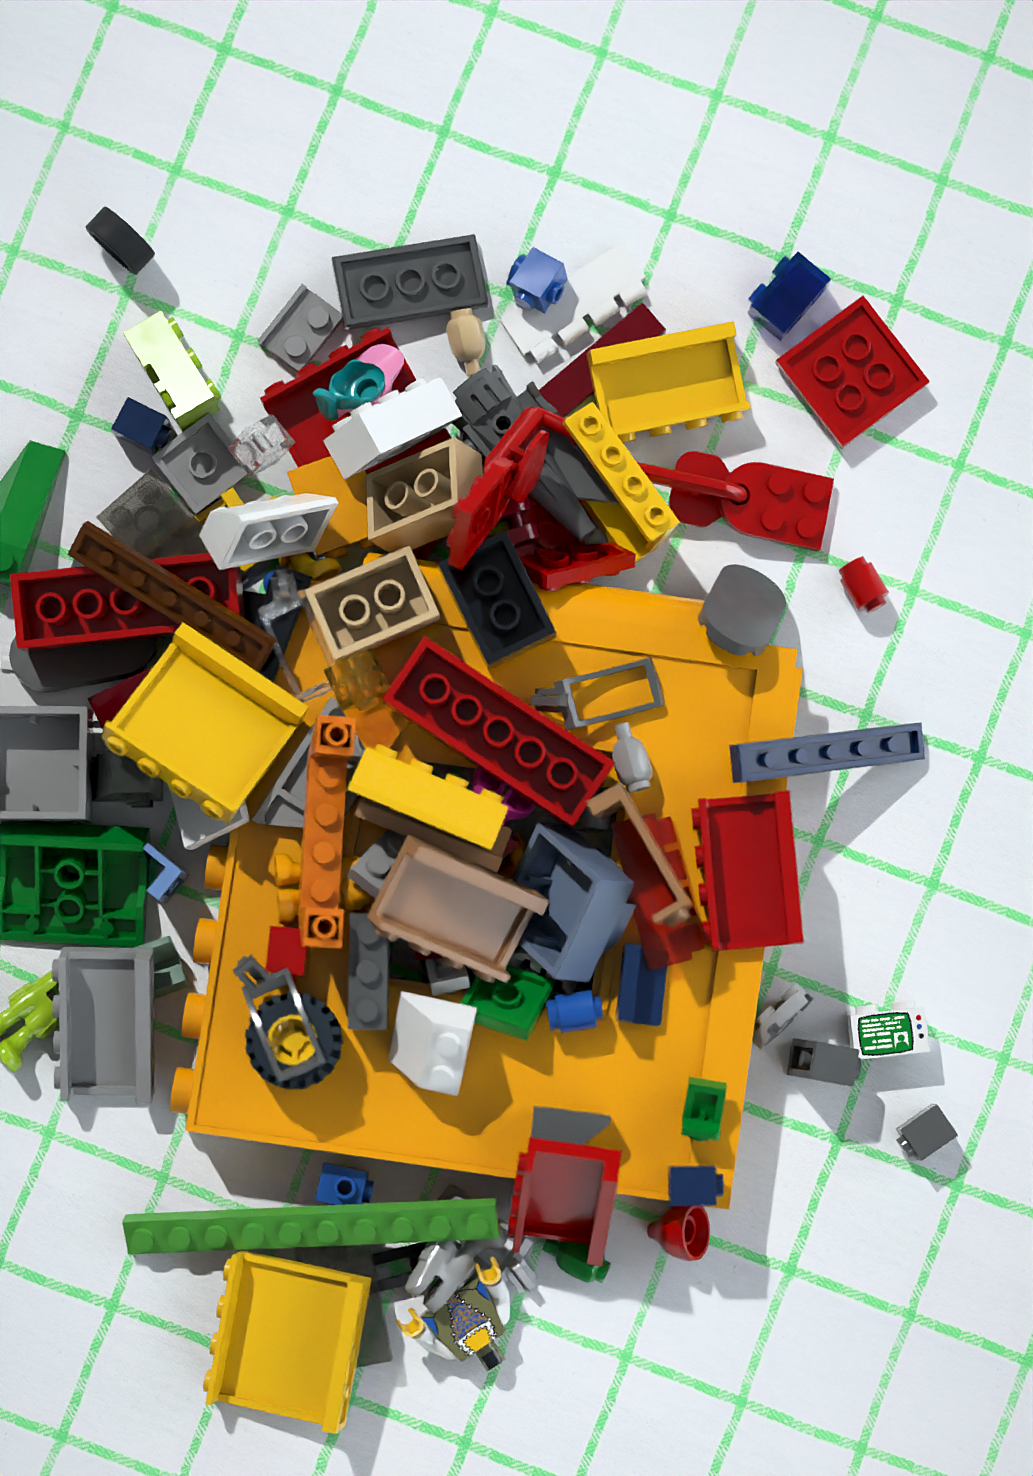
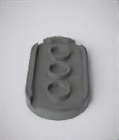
[698,564,786,656]
[9,636,158,692]

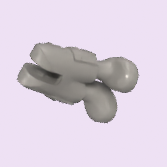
[404,1196,508,1313]

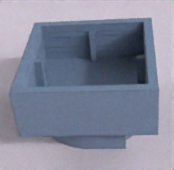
[512,822,636,982]

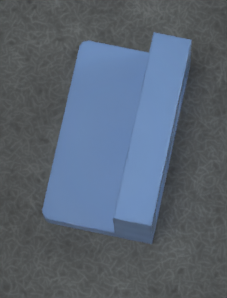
[143,843,189,904]

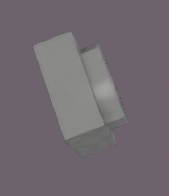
[0,706,93,822]

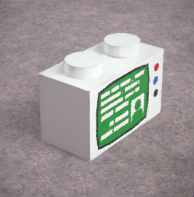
[846,1001,930,1059]

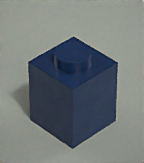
[111,397,172,455]
[668,1165,724,1206]

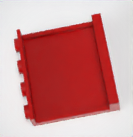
[260,327,451,475]

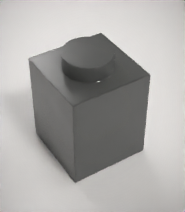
[896,1103,958,1161]

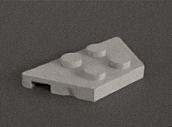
[252,697,366,828]

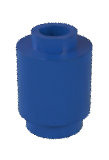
[546,990,603,1033]

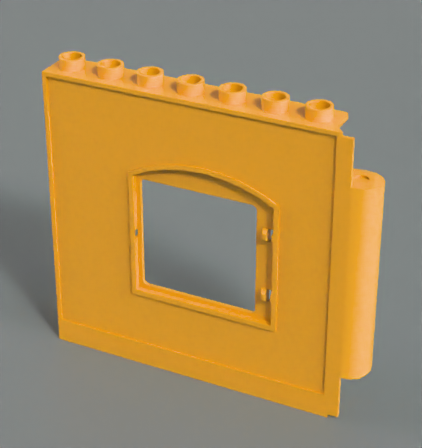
[170,552,803,1210]

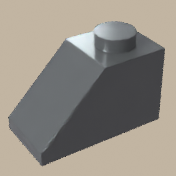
[787,1038,861,1087]
[530,1106,611,1145]

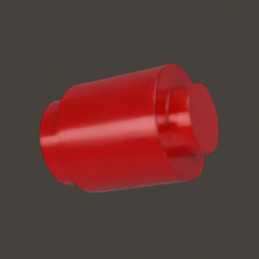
[838,556,889,614]

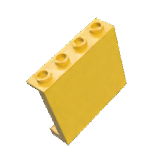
[102,623,309,824]
[203,1250,372,1434]

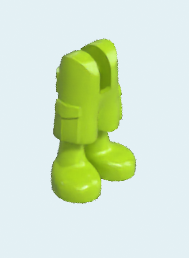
[0,970,59,1072]

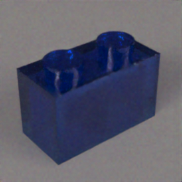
[748,251,831,341]

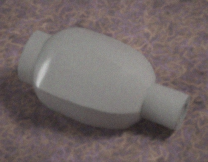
[612,722,653,793]

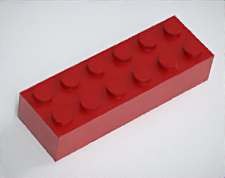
[10,553,246,652]
[382,636,615,829]

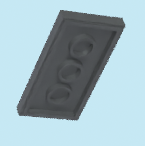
[331,234,489,331]

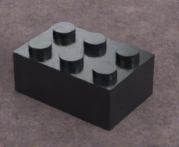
[437,530,556,670]

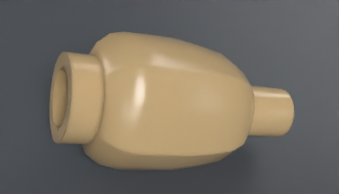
[446,308,485,377]

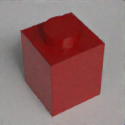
[265,925,310,983]

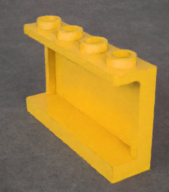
[586,321,751,443]
[563,402,680,563]

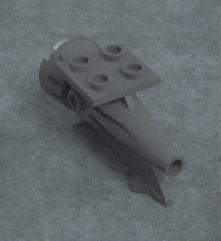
[452,365,619,542]

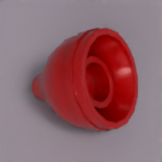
[647,1206,710,1261]

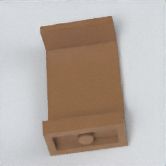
[586,783,694,928]

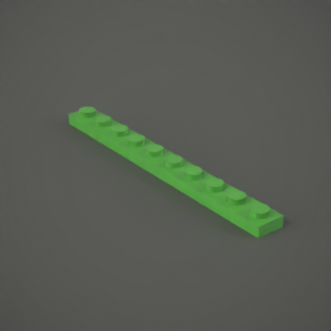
[122,1198,501,1255]

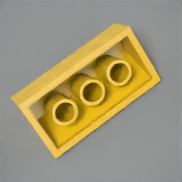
[348,744,508,850]

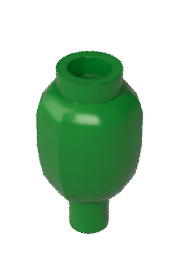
[542,1239,611,1283]

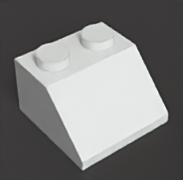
[388,991,477,1096]

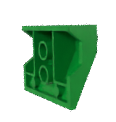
[0,822,150,947]

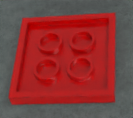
[775,295,930,449]

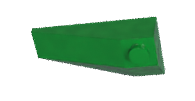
[0,440,66,587]

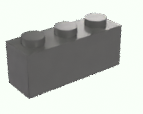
[348,913,391,1030]

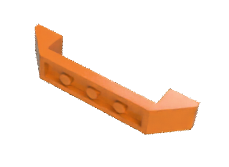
[298,715,356,949]

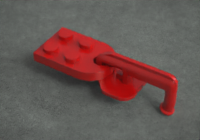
[447,406,577,570]
[637,451,834,552]

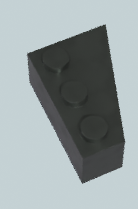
[92,749,163,808]

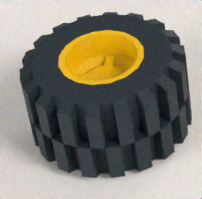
[245,992,343,1090]

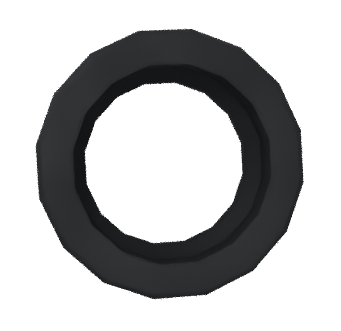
[86,206,155,275]

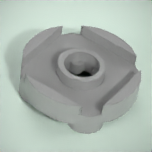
[752,982,814,1050]

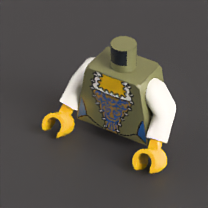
[396,1257,510,1371]

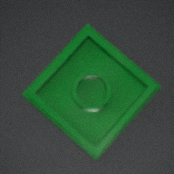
[459,965,556,1041]

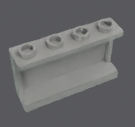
[52,947,155,1104]

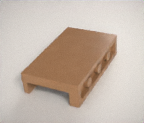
[367,834,549,983]

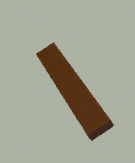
[67,521,278,673]

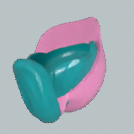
[313,344,404,421]

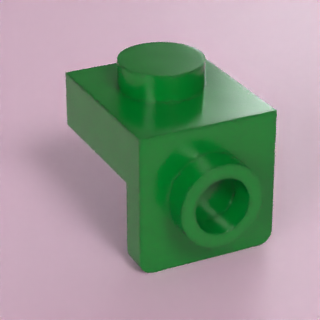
[681,1077,727,1142]

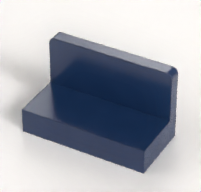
[615,944,669,1026]

